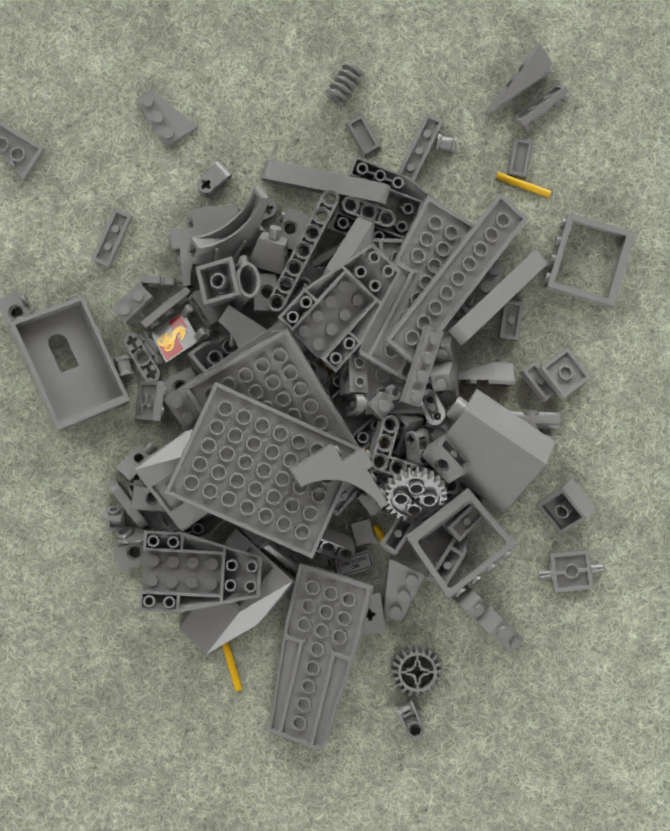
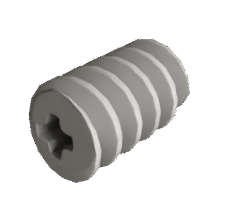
[325,63,365,107]

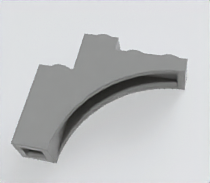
[186,187,269,264]
[168,204,239,288]
[218,304,267,348]
[430,320,459,419]
[289,444,388,508]
[447,573,524,653]

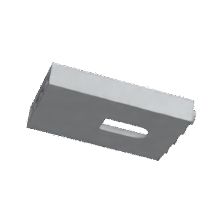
[8,296,130,433]

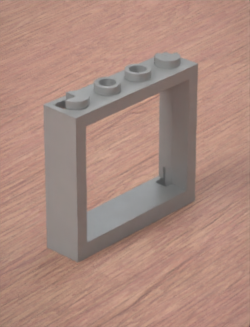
[543,213,635,308]

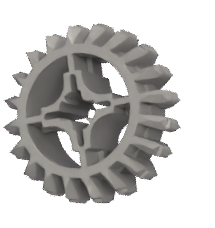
[391,644,443,698]

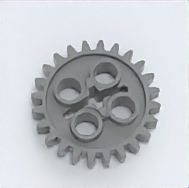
[384,467,447,522]

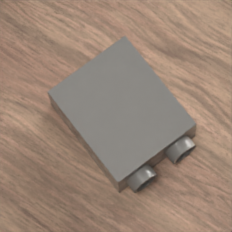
[430,389,556,512]

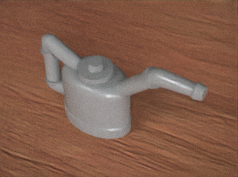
[229,255,260,348]

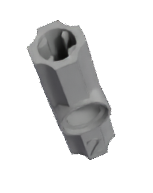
[512,410,561,430]

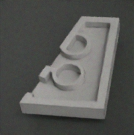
[136,89,198,148]
[0,121,45,181]
[384,556,426,623]

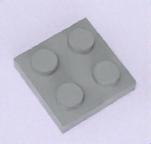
[538,347,591,400]

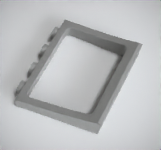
[406,488,516,600]

